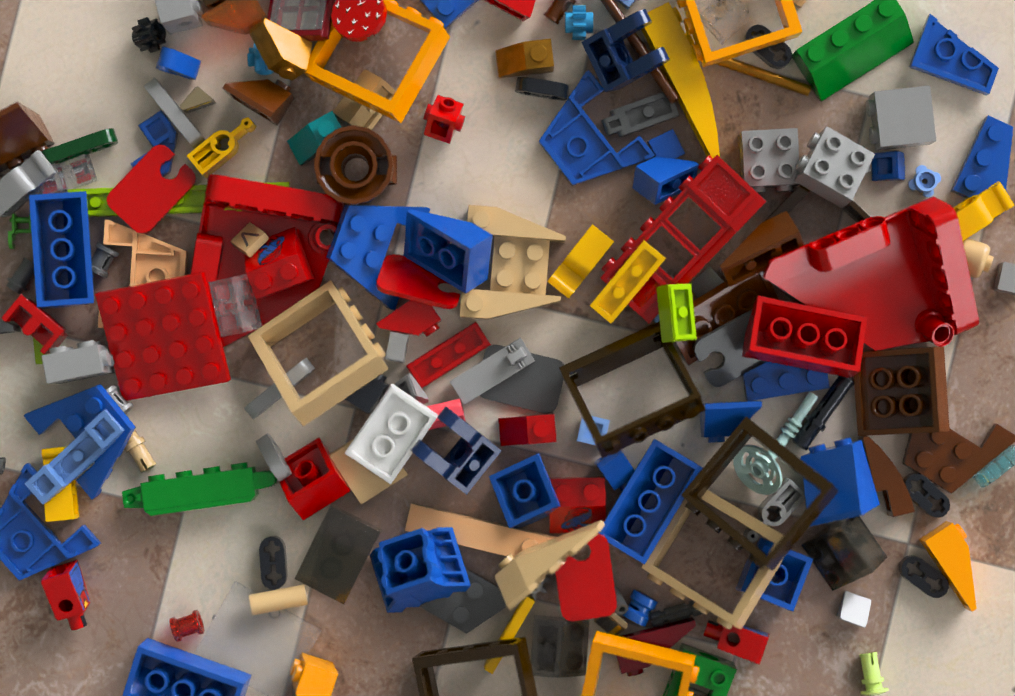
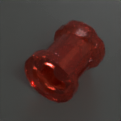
[169,610,205,642]

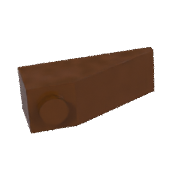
[720,211,804,287]

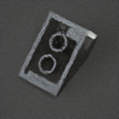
[295,504,382,604]

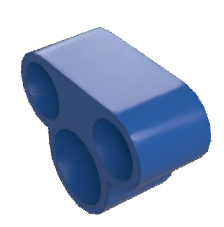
[156,47,201,80]

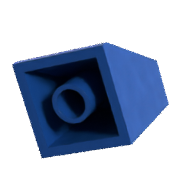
[801,437,880,526]

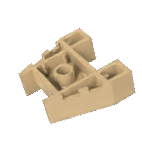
[460,205,566,320]

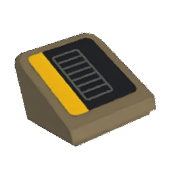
[180,86,216,114]
[594,612,628,636]

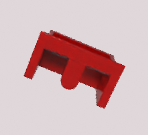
[1,294,68,355]

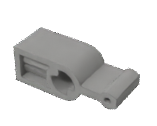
[0,150,57,217]
[743,478,805,543]

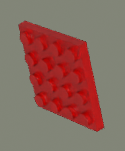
[95,272,231,401]

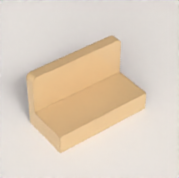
[333,69,396,130]

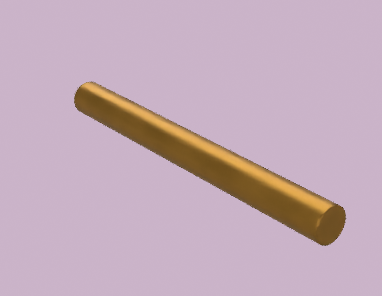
[711,51,812,96]

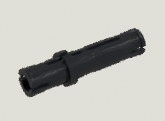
[792,376,854,451]

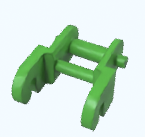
[8,213,33,249]

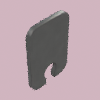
[693,309,767,387]
[480,345,564,413]

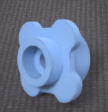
[908,165,941,198]

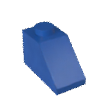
[632,157,699,205]
[594,450,635,491]

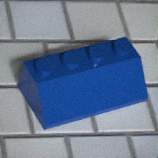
[29,191,95,309]
[599,438,703,565]
[122,638,252,696]

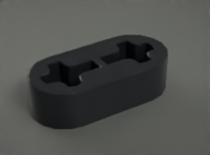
[744,25,792,69]
[515,77,569,100]
[904,473,950,518]
[259,536,288,590]
[899,555,949,598]

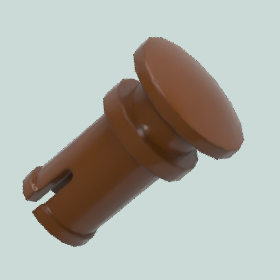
[544,0,576,25]

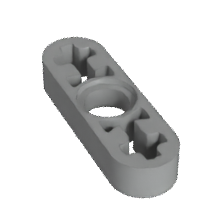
[144,78,205,149]
[244,358,316,419]

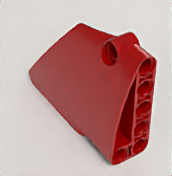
[190,174,345,347]
[763,196,979,351]

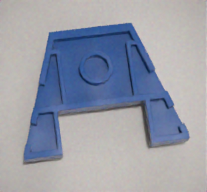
[539,70,655,186]
[326,205,430,310]
[24,384,136,500]
[0,463,101,581]

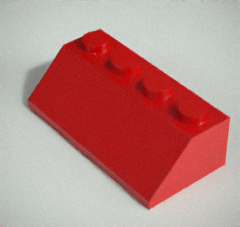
[742,296,867,378]

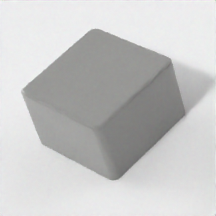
[993,262,1015,295]
[385,332,409,363]

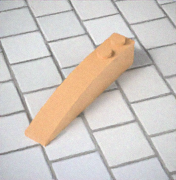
[405,503,557,557]

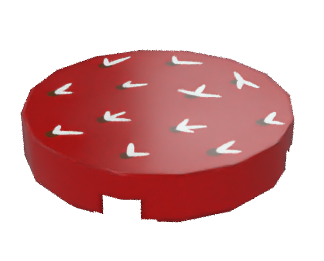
[331,0,387,42]

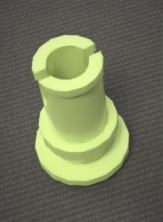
[859,652,889,696]

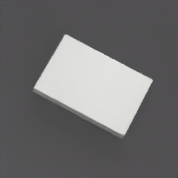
[345,384,438,484]

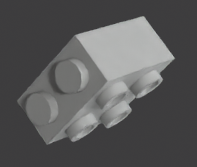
[866,86,936,151]
[794,126,875,209]
[738,128,800,194]
[42,340,115,384]

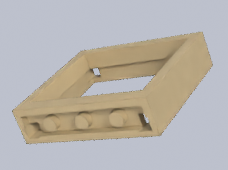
[248,280,389,426]
[641,490,785,630]

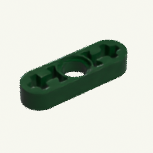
[41,128,118,167]

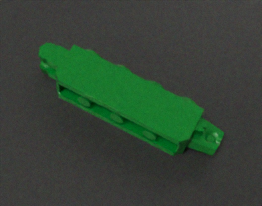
[122,462,277,516]

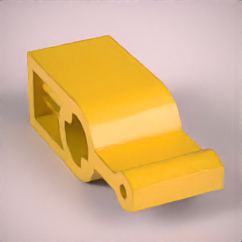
[186,117,257,178]
[953,181,1014,241]
[547,224,614,299]
[42,447,79,522]

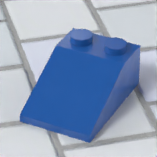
[404,209,492,294]

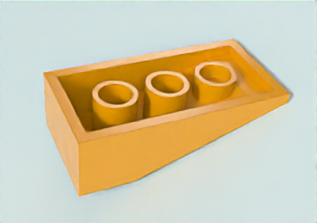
[290,652,338,696]

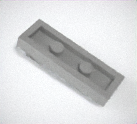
[450,337,535,405]

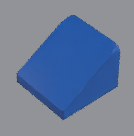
[871,151,905,181]

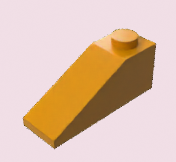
[919,521,977,612]

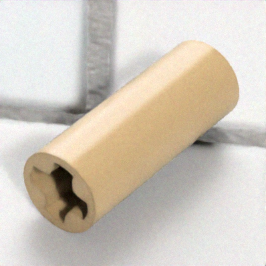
[249,584,308,616]

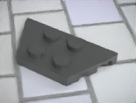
[419,567,507,634]

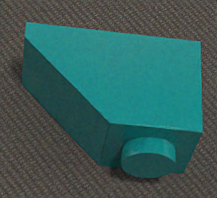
[287,111,342,166]

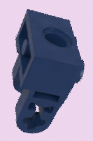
[581,9,670,92]
[410,406,501,495]

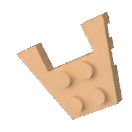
[98,220,188,328]

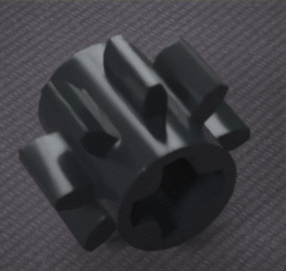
[132,17,166,53]

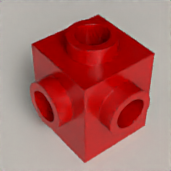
[423,95,466,144]

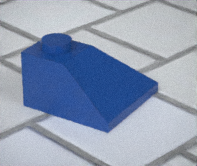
[700,401,762,443]

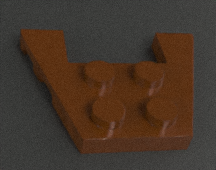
[902,392,1015,494]

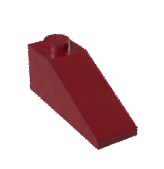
[616,617,696,676]

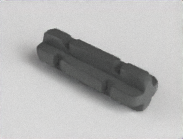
[649,600,703,628]

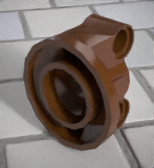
[314,125,397,205]

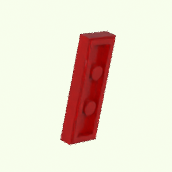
[406,322,491,388]

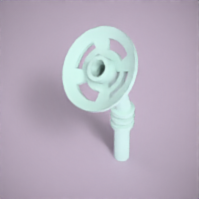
[733,391,818,495]

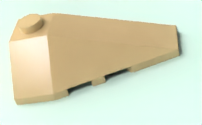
[494,520,605,610]

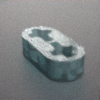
[973,444,1015,488]

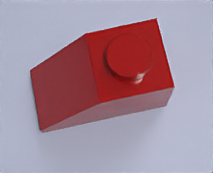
[376,300,442,337]
[498,414,557,446]

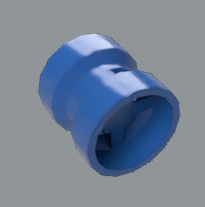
[623,589,658,627]

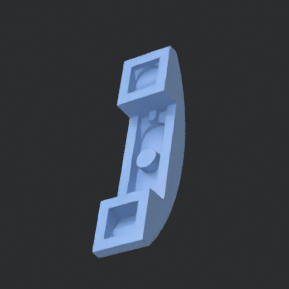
[25,409,125,505]

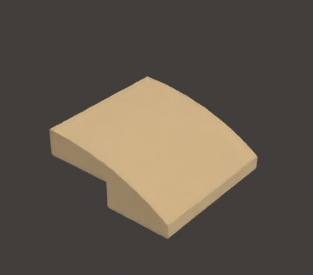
[329,439,408,504]

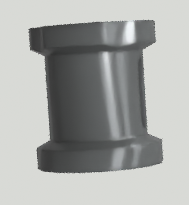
[91,242,120,278]

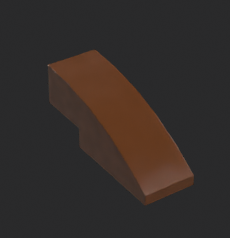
[858,436,915,517]

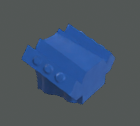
[370,527,471,613]

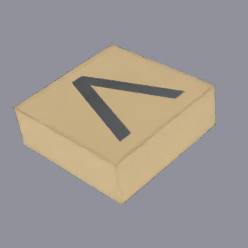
[230,222,269,258]

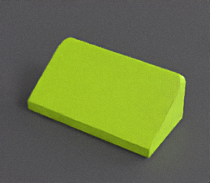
[657,284,697,343]

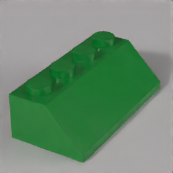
[792,0,914,102]

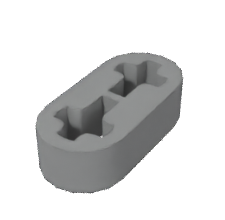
[256,433,292,482]

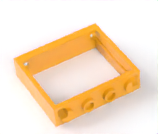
[304,0,450,123]
[676,0,803,67]
[581,631,699,696]

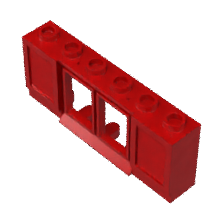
[600,155,767,324]

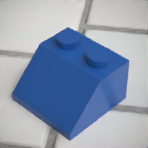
[489,453,560,529]
[736,538,813,611]

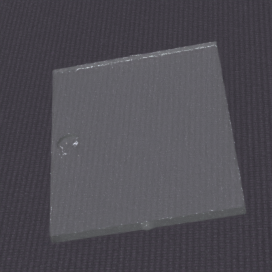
[194,581,322,696]

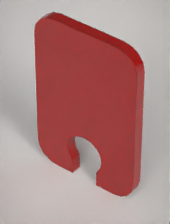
[107,145,196,234]
[376,254,461,309]
[555,533,617,621]

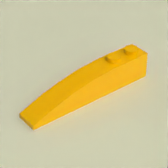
[641,2,720,158]

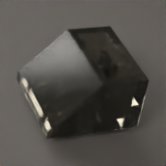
[802,516,887,591]
[531,615,590,678]

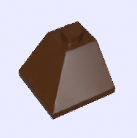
[223,79,295,126]

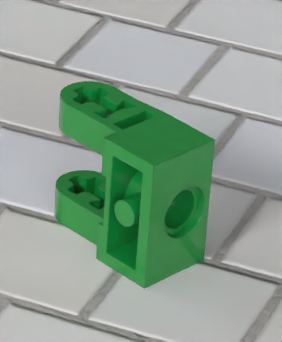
[663,643,737,696]

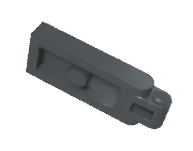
[601,92,679,138]

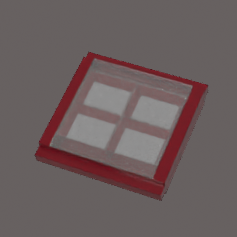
[267,0,335,41]

